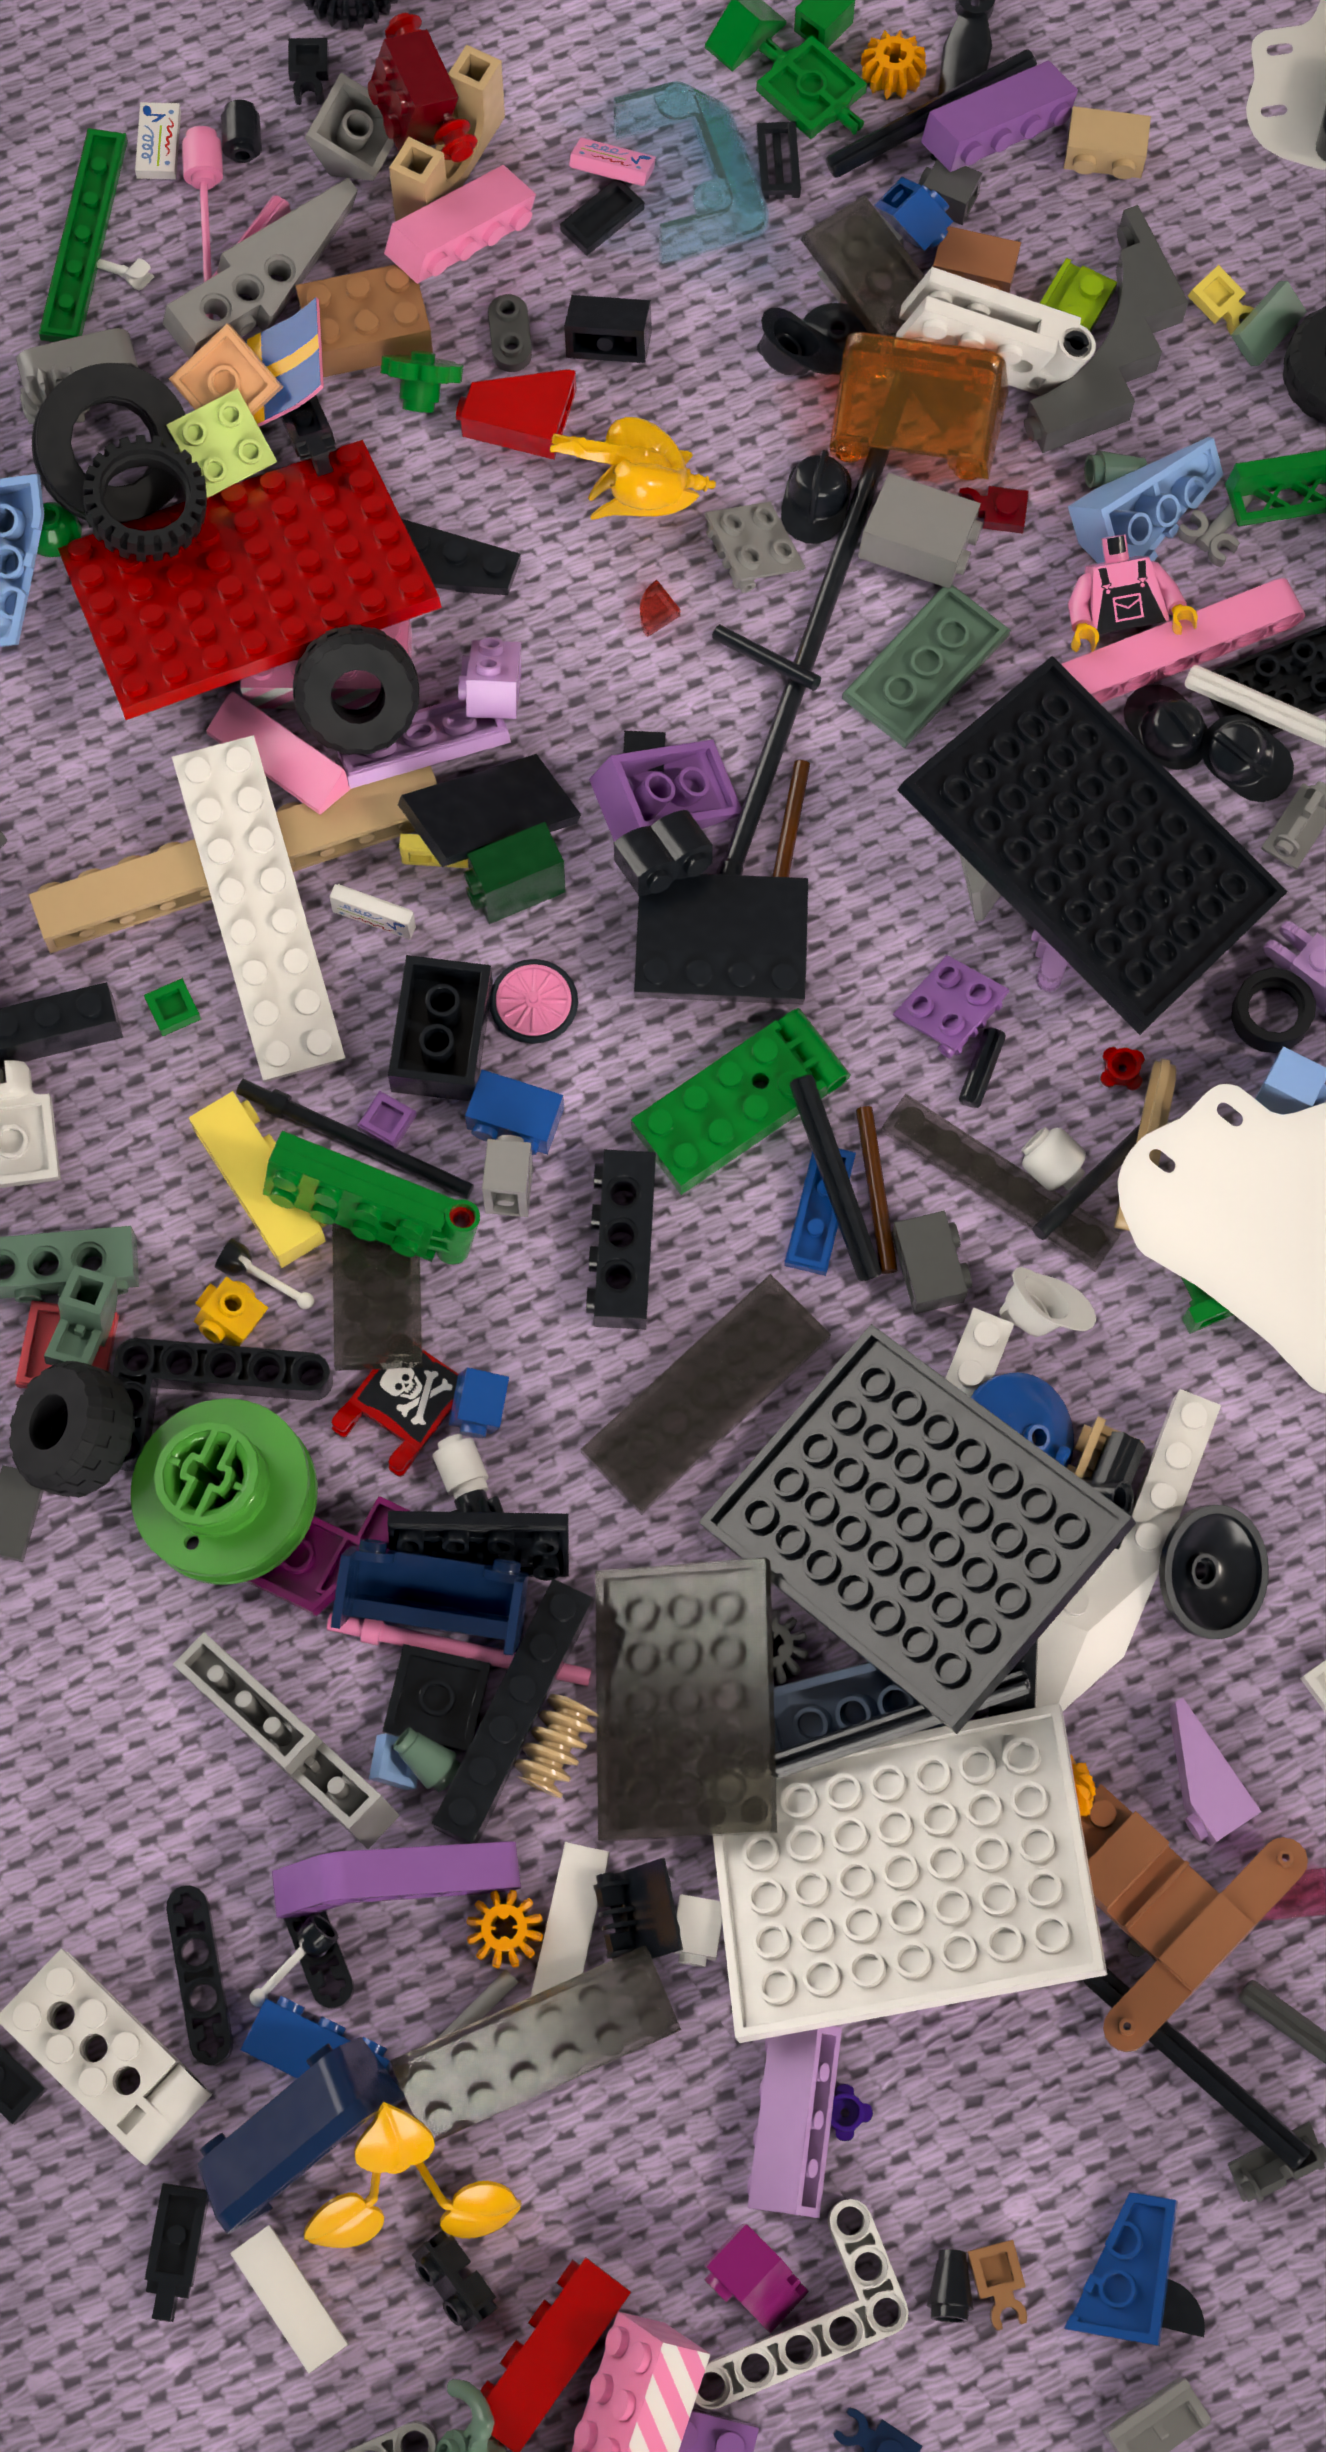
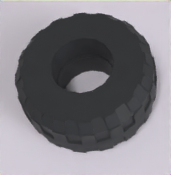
[1283,306,1326,424]
[293,625,420,755]
[9,1361,135,1498]

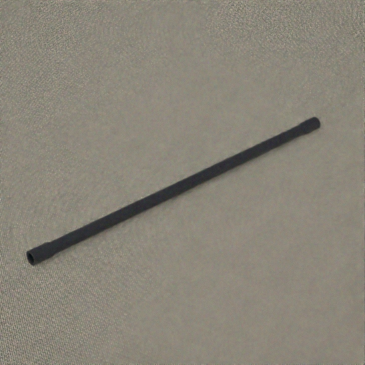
[716,350,925,875]

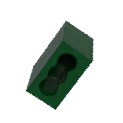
[463,822,566,924]

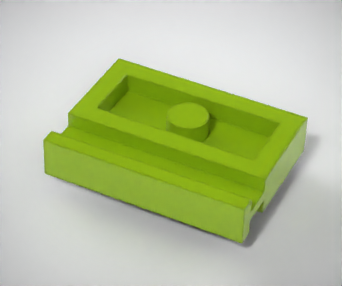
[1040,257,1118,332]

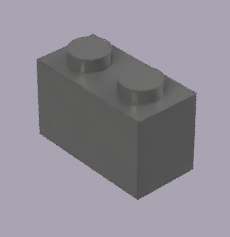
[892,1210,972,1315]

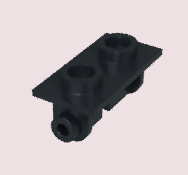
[412,2230,498,2333]

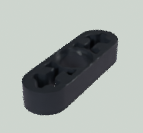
[284,1911,354,2009]

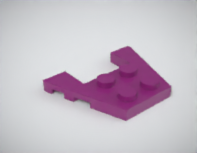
[246,1496,410,1617]

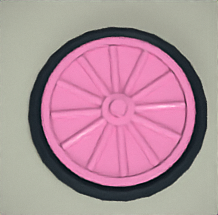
[490,959,579,1044]

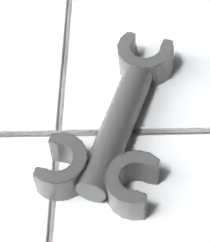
[1177,491,1269,567]

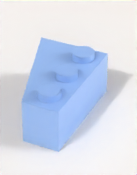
[1255,1046,1326,1115]

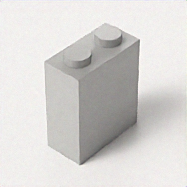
[858,473,983,589]

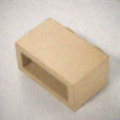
[1063,106,1151,179]

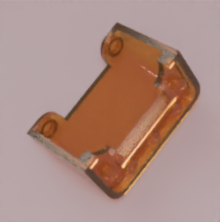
[829,332,1009,480]

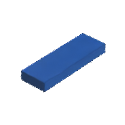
[784,1148,856,1276]

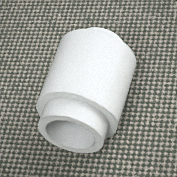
[432,1434,489,1499]

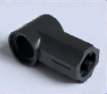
[1082,1431,1146,1515]

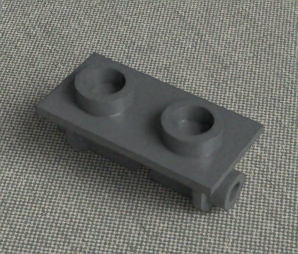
[1227,2122,1326,2202]

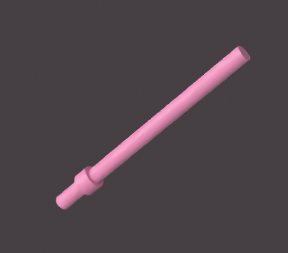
[327,1613,592,1686]

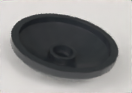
[1159,1505,1269,1639]

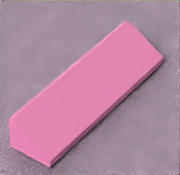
[206,691,350,815]

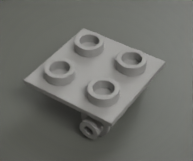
[704,501,806,593]

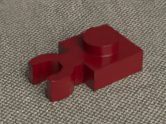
[958,486,1029,534]

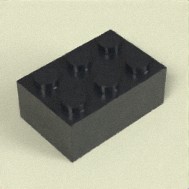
[388,955,493,1101]

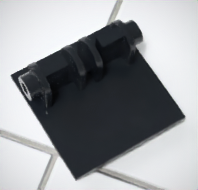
[593,1858,683,1968]

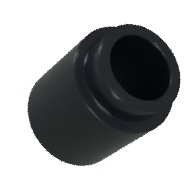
[221,100,262,163]

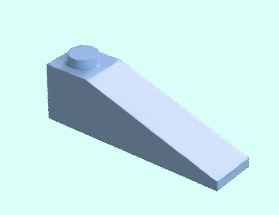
[1068,437,1223,564]

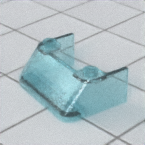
[614,81,769,265]

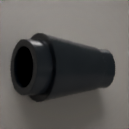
[926,2249,974,2323]

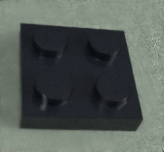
[382,1644,492,1753]

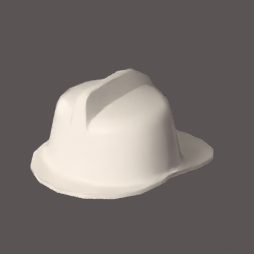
[999,1267,1096,1337]

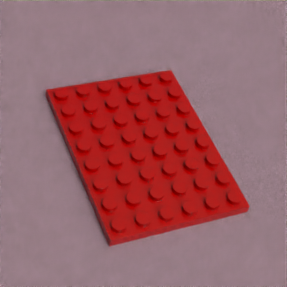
[58,439,442,720]

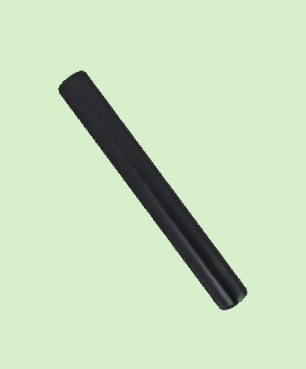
[789,1075,882,1282]

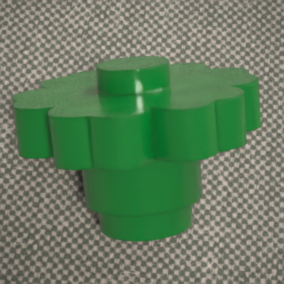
[380,351,464,413]

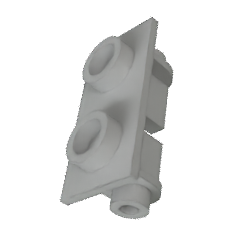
[1261,781,1326,870]

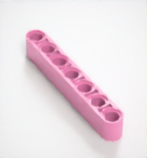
[1061,578,1305,704]

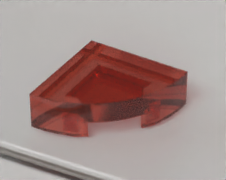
[640,580,681,637]

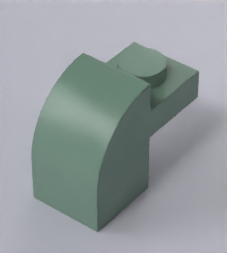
[44,1265,118,1365]

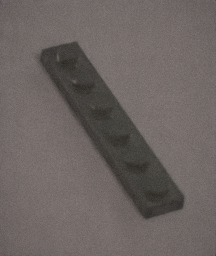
[881,1094,1121,1272]

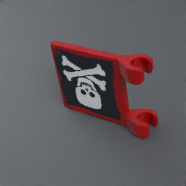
[331,1334,458,1477]

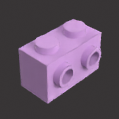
[458,637,521,719]

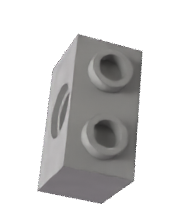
[482,1135,533,1217]

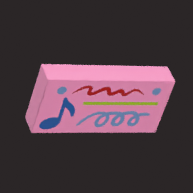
[569,137,656,186]

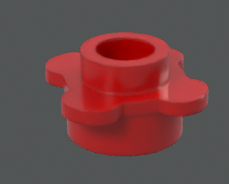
[1100,1047,1145,1091]

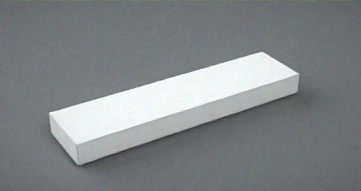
[525,1842,610,2035]

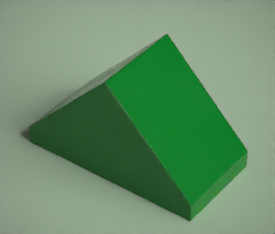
[705,0,786,72]

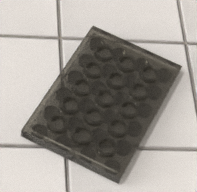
[595,1557,777,1842]

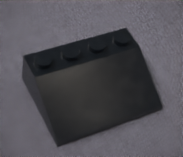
[634,874,808,1005]

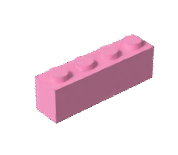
[384,165,536,284]

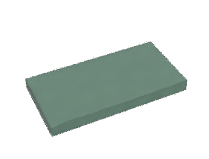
[842,585,1011,748]

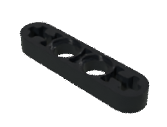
[166,1886,233,2066]

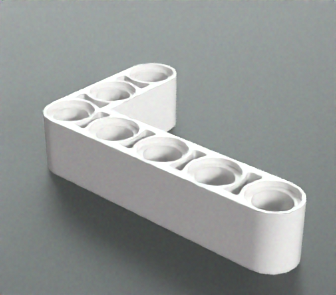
[695,2199,909,2410]

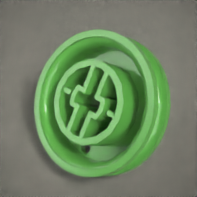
[131,1398,318,1585]

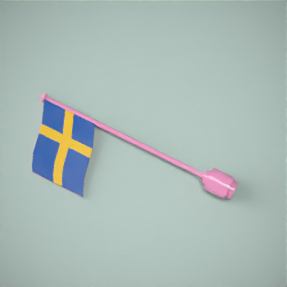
[182,126,324,427]

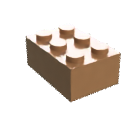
[296,264,433,377]

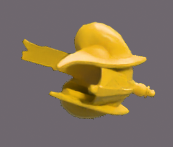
[550,417,716,520]

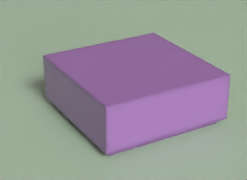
[357,1091,417,1148]

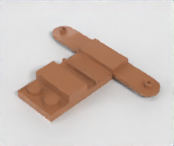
[1081,1784,1308,2052]

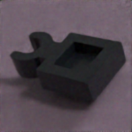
[288,38,329,105]

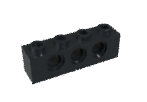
[586,1149,656,1330]

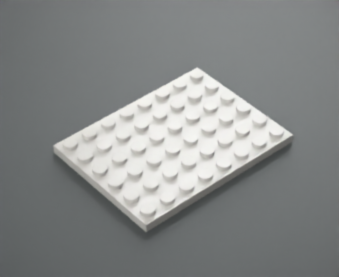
[706,1703,1107,2043]

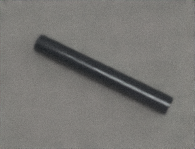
[712,624,821,691]

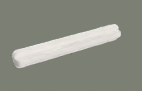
[1185,665,1326,748]

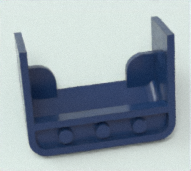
[331,1539,529,1656]
[197,2037,406,2234]

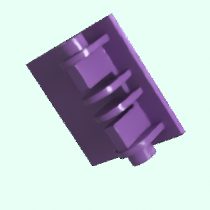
[893,955,1010,1059]

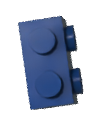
[874,177,954,251]
[465,1069,564,1155]

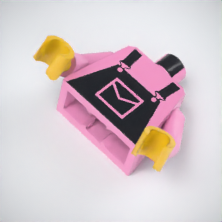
[1068,534,1198,652]

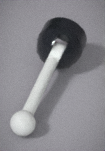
[215,1238,314,1309]
[250,1913,339,2007]

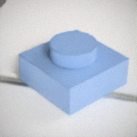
[369,1733,418,1790]

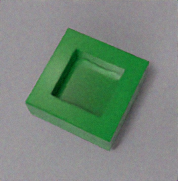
[144,978,201,1037]

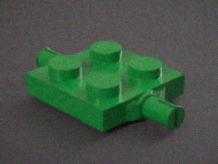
[756,35,867,139]

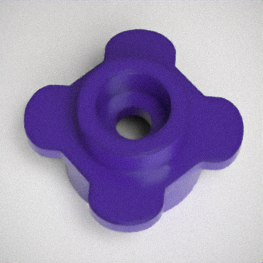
[831,2084,873,2141]

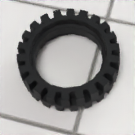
[83,435,207,562]

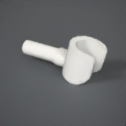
[97,258,154,290]

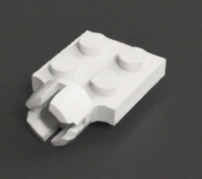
[0,1060,61,1188]

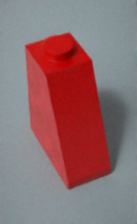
[456,369,577,460]

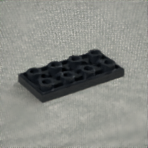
[1209,625,1326,735]
[398,754,581,867]
[387,1511,569,1581]

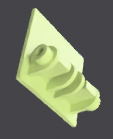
[166,388,277,498]

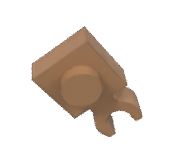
[966,2240,1027,2331]

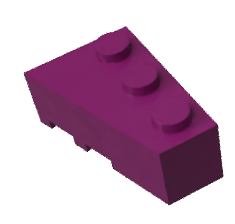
[704,2224,809,2334]

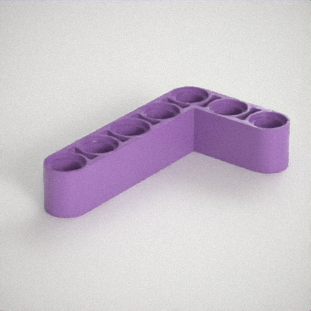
[272,1841,521,1918]

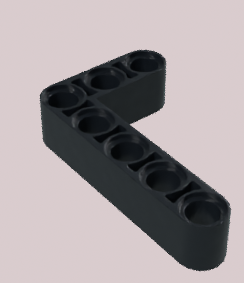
[113,1338,333,1471]

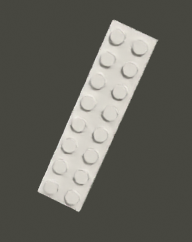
[172,735,346,1083]

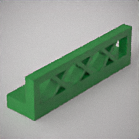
[1225,450,1326,527]

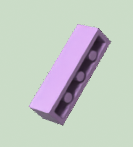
[747,2026,842,2218]

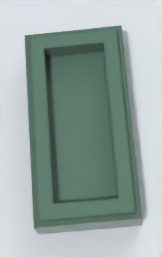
[1231,281,1307,366]

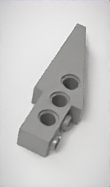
[162,177,358,359]
[172,1632,400,1849]

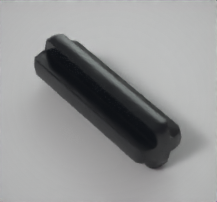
[959,1027,1006,1108]

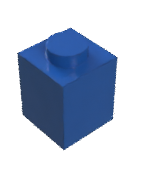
[449,1367,509,1438]

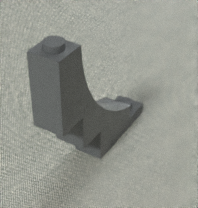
[1024,205,1188,453]

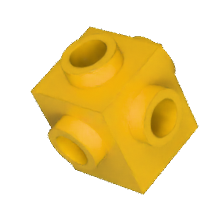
[193,1276,269,1347]

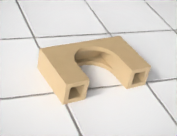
[389,44,505,222]

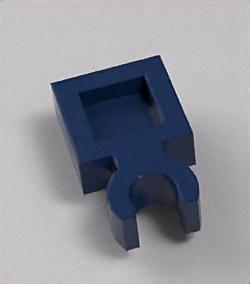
[833,2407,923,2452]

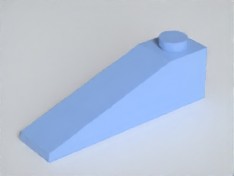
[0,474,44,647]

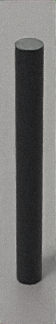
[1032,1124,1140,1240]

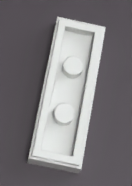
[230,2225,349,2373]

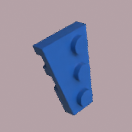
[1064,2192,1178,2346]

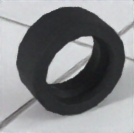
[1231,967,1316,1053]

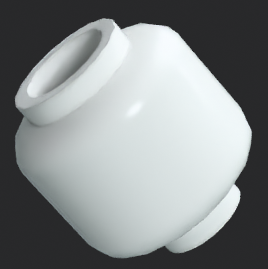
[1021,1127,1086,1191]

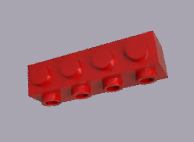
[480,2257,631,2452]

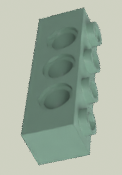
[0,1226,139,1303]

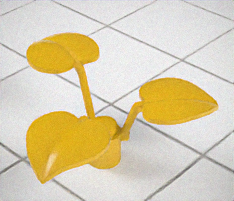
[303,2102,522,2248]

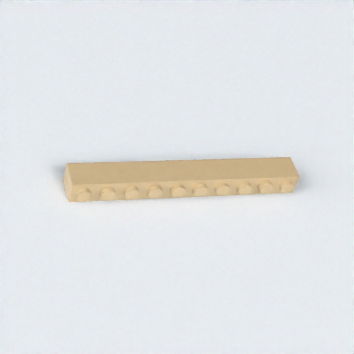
[28,766,437,954]

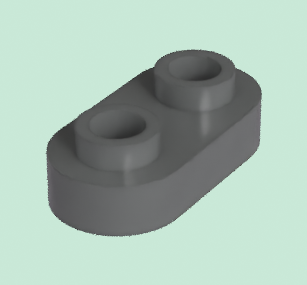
[488,294,532,372]

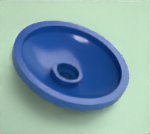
[971,1373,1074,1468]

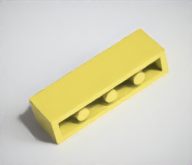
[188,1091,327,1268]

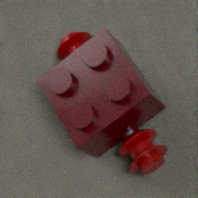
[368,13,478,162]

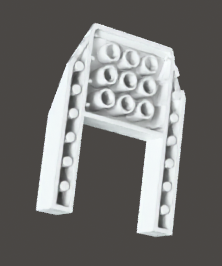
[945,1308,1221,1711]

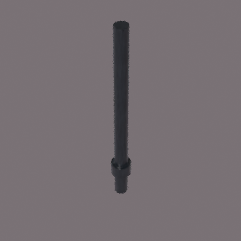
[236,1078,474,1200]

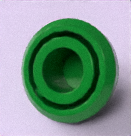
[37,502,82,557]

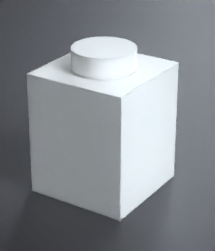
[674,1894,722,1967]

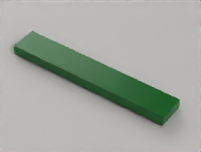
[39,128,128,342]

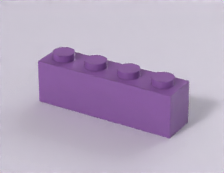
[921,60,1078,172]

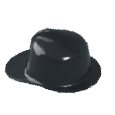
[757,308,846,376]
[781,450,852,544]
[1124,684,1208,770]
[1201,715,1294,802]

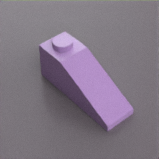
[1169,1697,1261,1846]

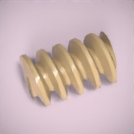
[514,1694,599,1798]

